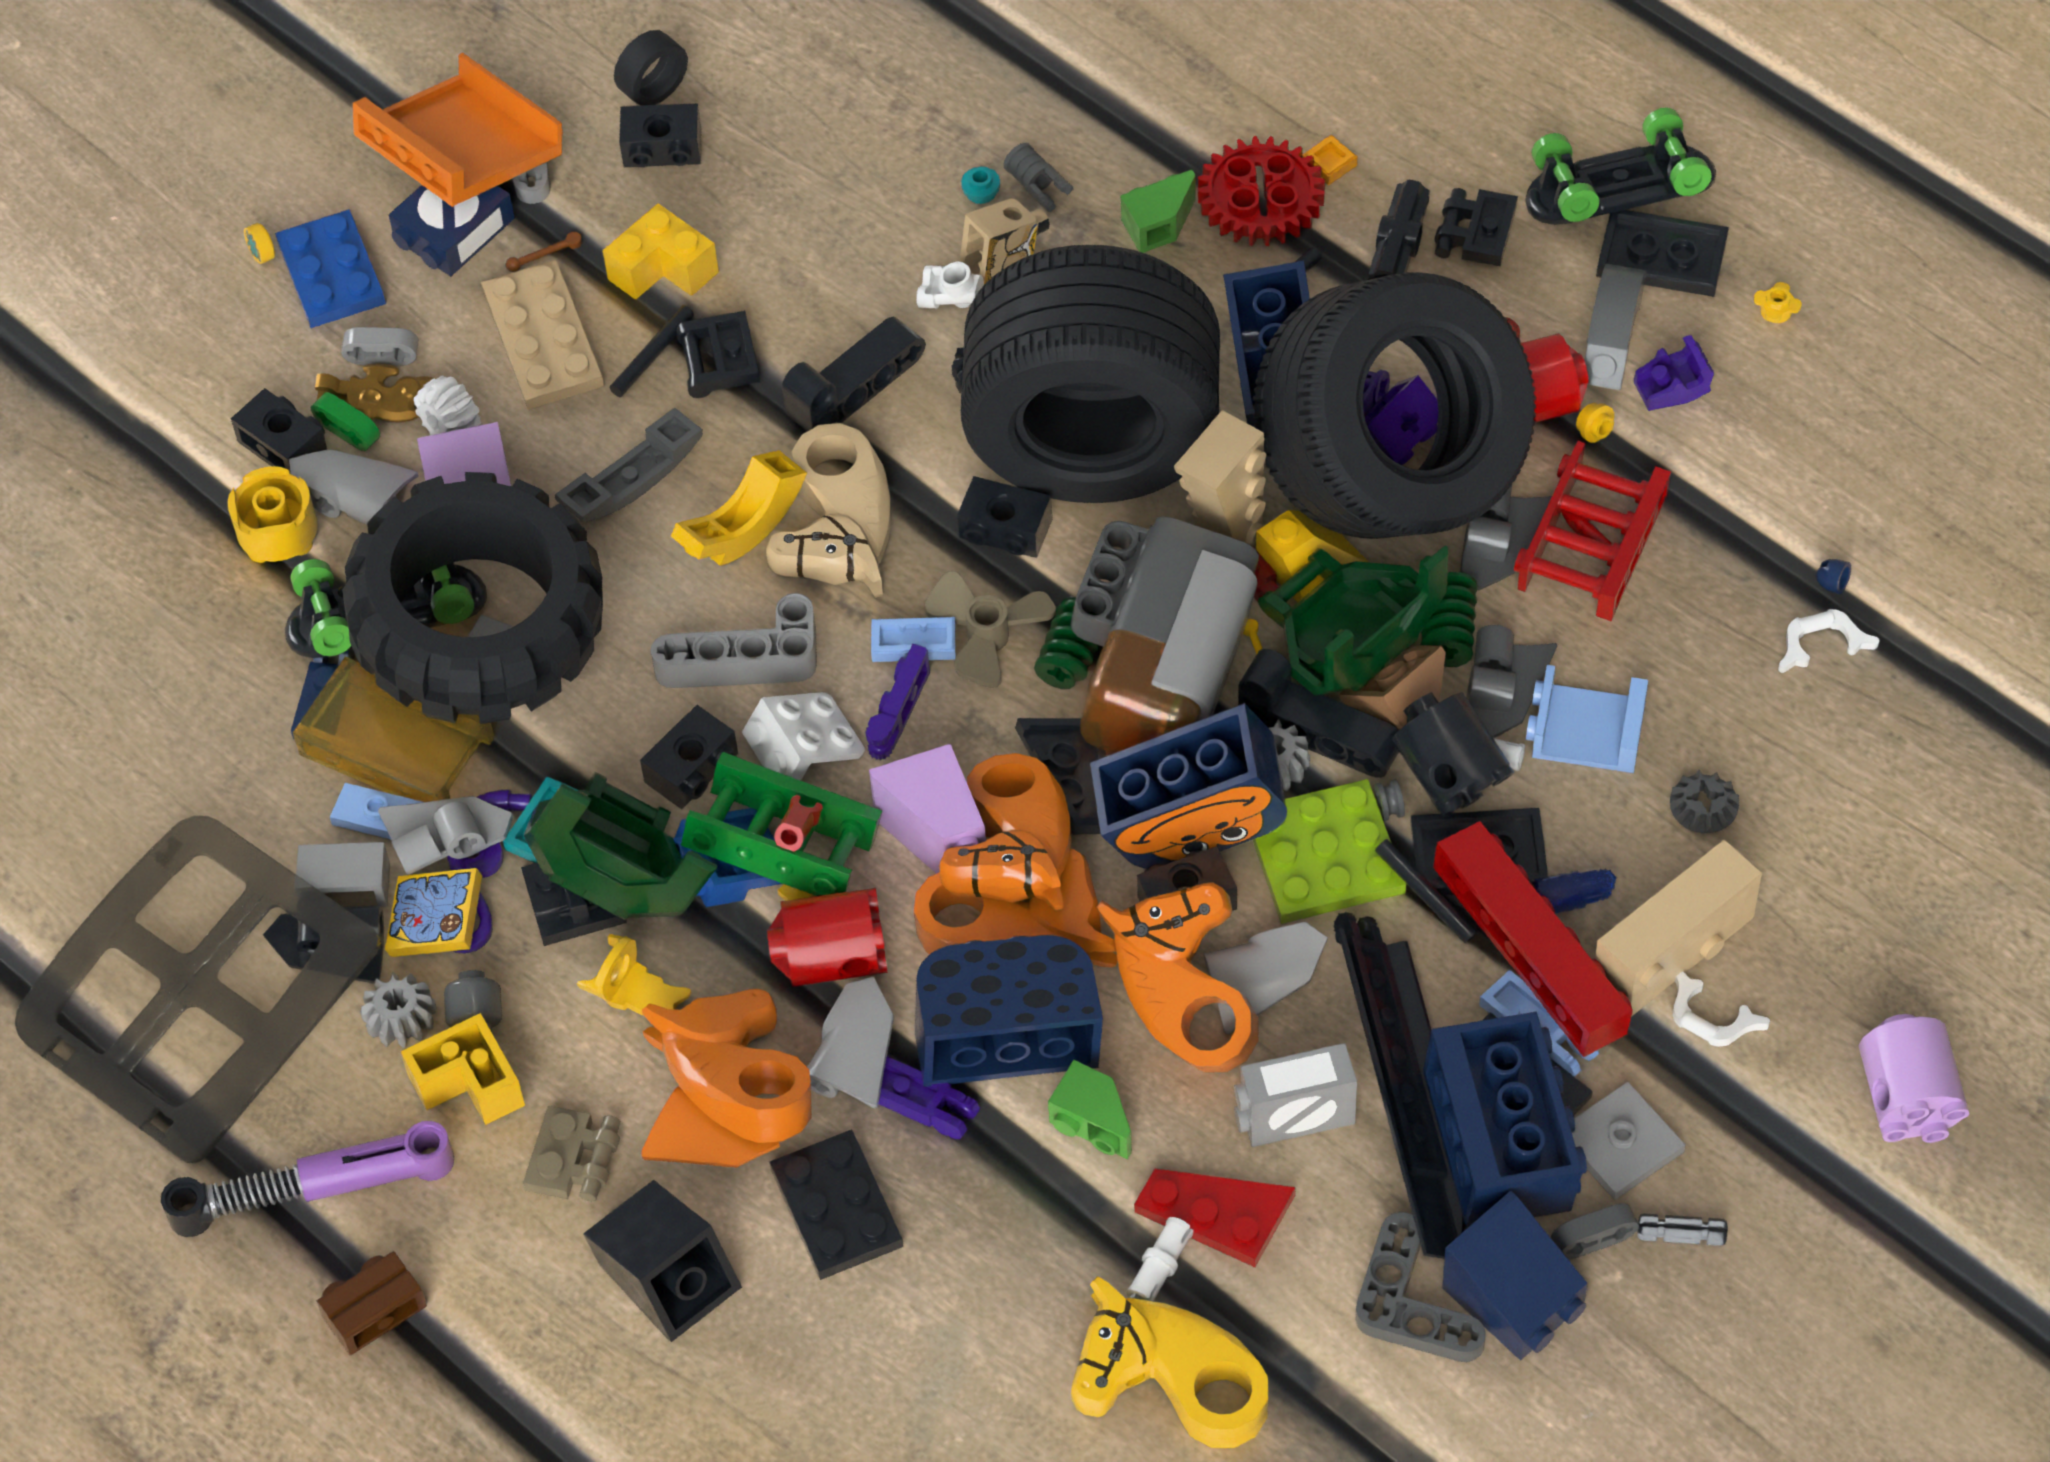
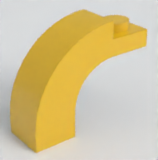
[671,450,807,566]

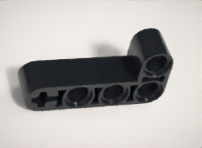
[782,317,926,432]
[1238,649,1399,778]

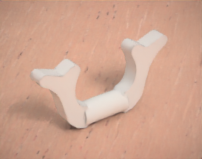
[1778,609,1879,673]
[1673,972,1770,1047]

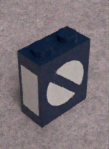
[388,185,515,277]

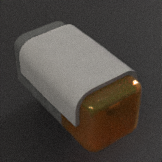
[1071,517,1259,753]

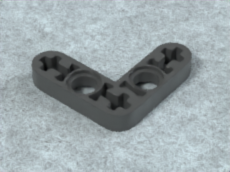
[1355,1212,1486,1362]

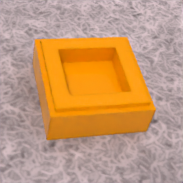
[1302,135,1358,186]

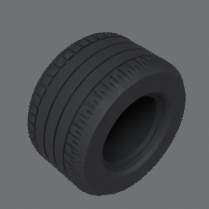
[960,245,1220,503]
[1253,272,1536,539]

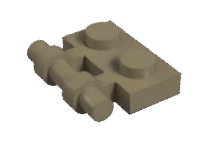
[523,1106,621,1202]

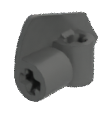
[1460,486,1552,591]
[1467,625,1557,738]

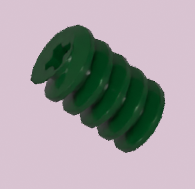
[1420,572,1478,667]
[1034,597,1099,690]

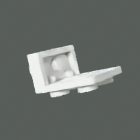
[742,692,865,781]

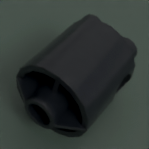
[1391,692,1514,817]

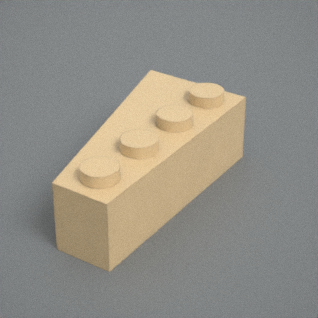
[1174,410,1266,547]

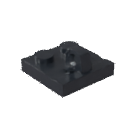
[521,863,627,946]

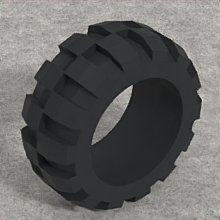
[342,472,603,724]

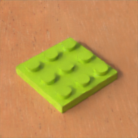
[1253,779,1406,924]

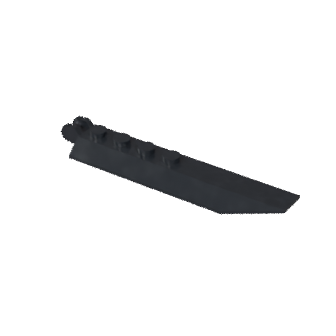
[1333,912,1465,1259]

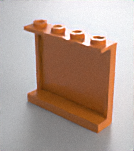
[353,53,563,207]

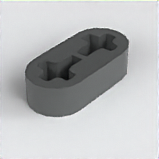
[1551,1203,1639,1260]

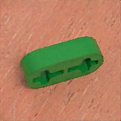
[310,392,381,451]

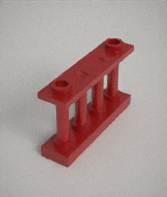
[1514,441,1671,621]

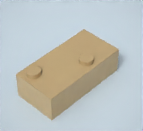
[1595,839,1762,1017]

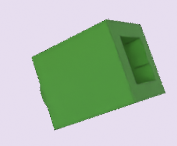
[1120,170,1196,253]
[1048,1060,1132,1159]

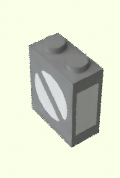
[1234,1043,1357,1147]

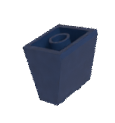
[1442,1191,1588,1361]

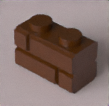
[316,1251,427,1356]

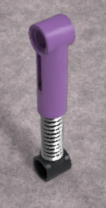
[161,1121,454,1237]

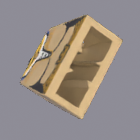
[960,198,1050,284]

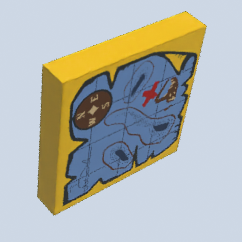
[385,868,482,957]

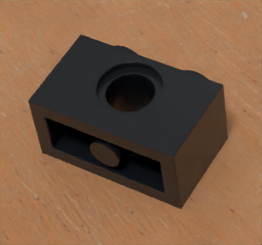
[619,103,701,168]
[230,388,328,474]
[957,476,1053,558]
[640,705,738,810]
[1137,846,1237,911]

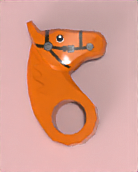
[939,753,1072,912]
[1096,882,1259,1073]

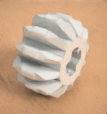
[414,375,481,435]

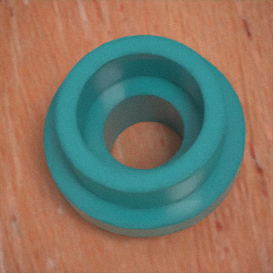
[961,166,1000,204]

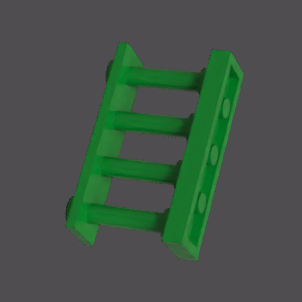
[681,752,882,896]

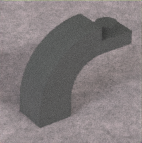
[1584,263,1647,390]

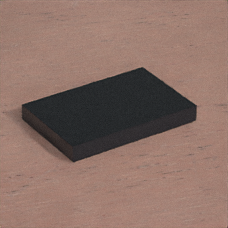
[1596,210,1729,297]
[1410,808,1549,897]

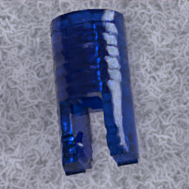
[1533,868,1617,914]

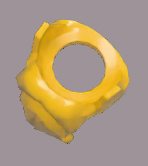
[577,934,691,1015]

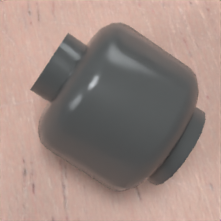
[444,970,502,1032]

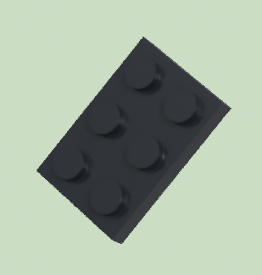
[769,1129,904,1280]

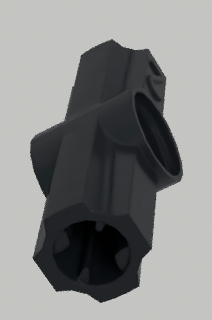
[1368,179,1430,280]

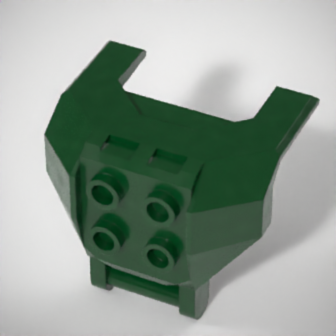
[1258,546,1448,696]
[523,772,718,920]

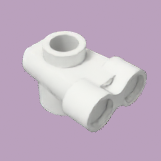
[916,262,984,309]

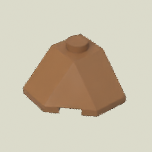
[1338,645,1446,730]

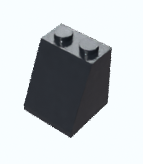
[583,1180,742,1342]

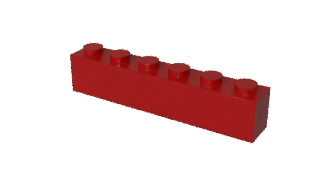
[1433,821,1633,1057]

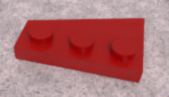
[1134,1168,1296,1267]

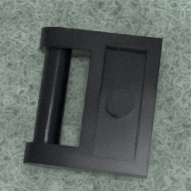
[676,311,760,398]

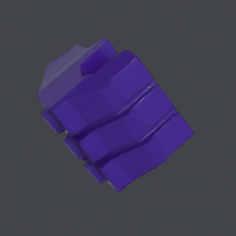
[1633,335,1714,411]

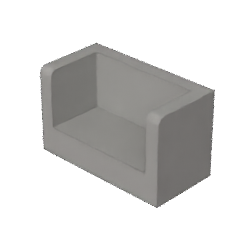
[295,842,390,907]

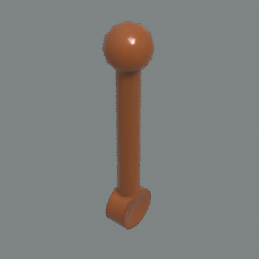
[505,232,582,272]

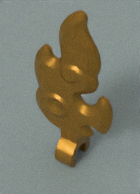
[315,363,436,422]

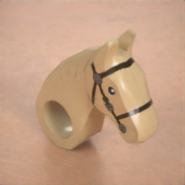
[766,423,891,598]

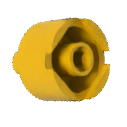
[228,466,318,563]

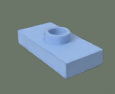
[871,617,956,662]
[330,783,424,840]

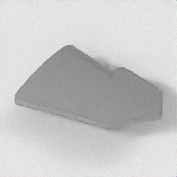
[289,449,418,525]
[378,796,514,875]
[1204,921,1328,1034]
[807,977,894,1108]

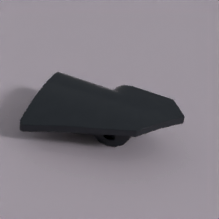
[263,899,384,984]

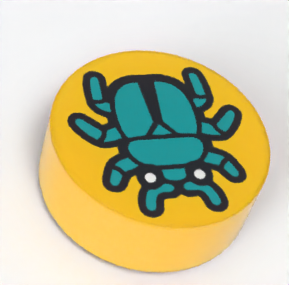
[244,223,275,264]

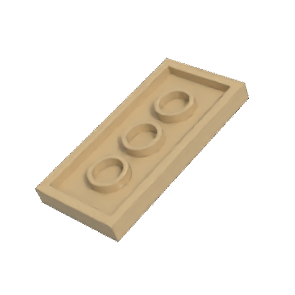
[481,260,604,410]

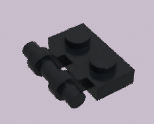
[1434,188,1518,267]

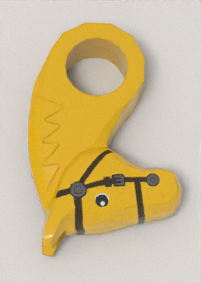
[1071,1276,1268,1448]

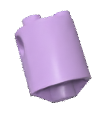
[1858,1014,1969,1143]

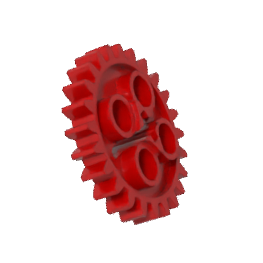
[1198,136,1325,247]

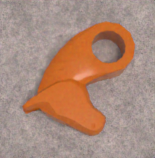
[914,849,1118,968]
[642,989,812,1143]

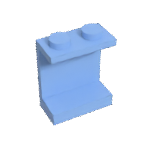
[1526,665,1648,773]

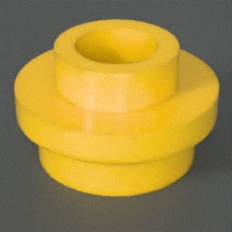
[1576,403,1614,443]

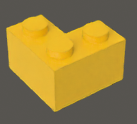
[603,203,719,300]
[400,1013,525,1125]

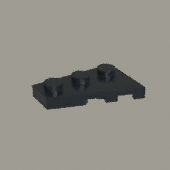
[1015,718,1106,834]

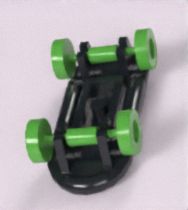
[1525,108,1716,225]
[285,559,487,658]

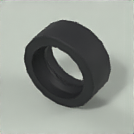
[614,30,688,106]

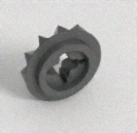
[1670,770,1739,833]

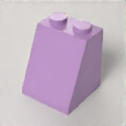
[417,422,511,486]
[869,744,986,874]

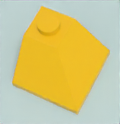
[1256,510,1369,602]

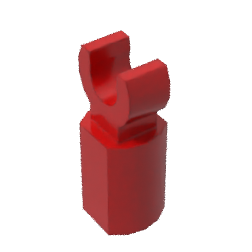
[775,795,823,852]

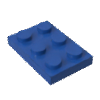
[275,209,386,328]

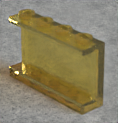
[293,656,494,802]

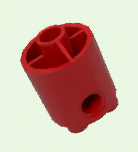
[1520,333,1589,423]
[767,888,888,987]

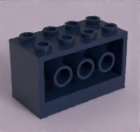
[1423,1011,1587,1229]

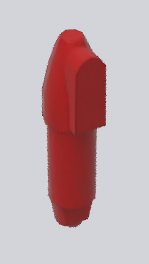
[1561,510,1612,545]

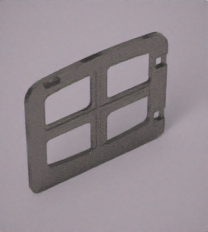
[15,816,381,1163]

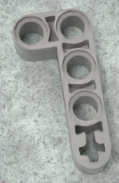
[650,593,817,688]

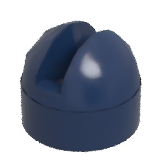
[1816,559,1851,594]

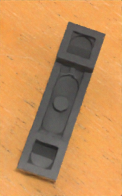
[555,408,703,522]

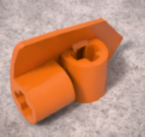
[641,1086,780,1168]

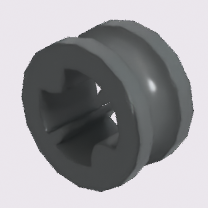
[1374,779,1405,821]

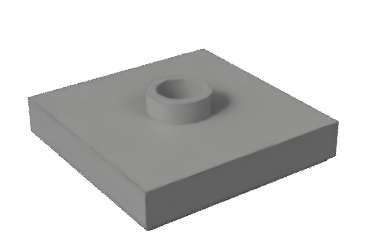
[1572,1082,1686,1200]

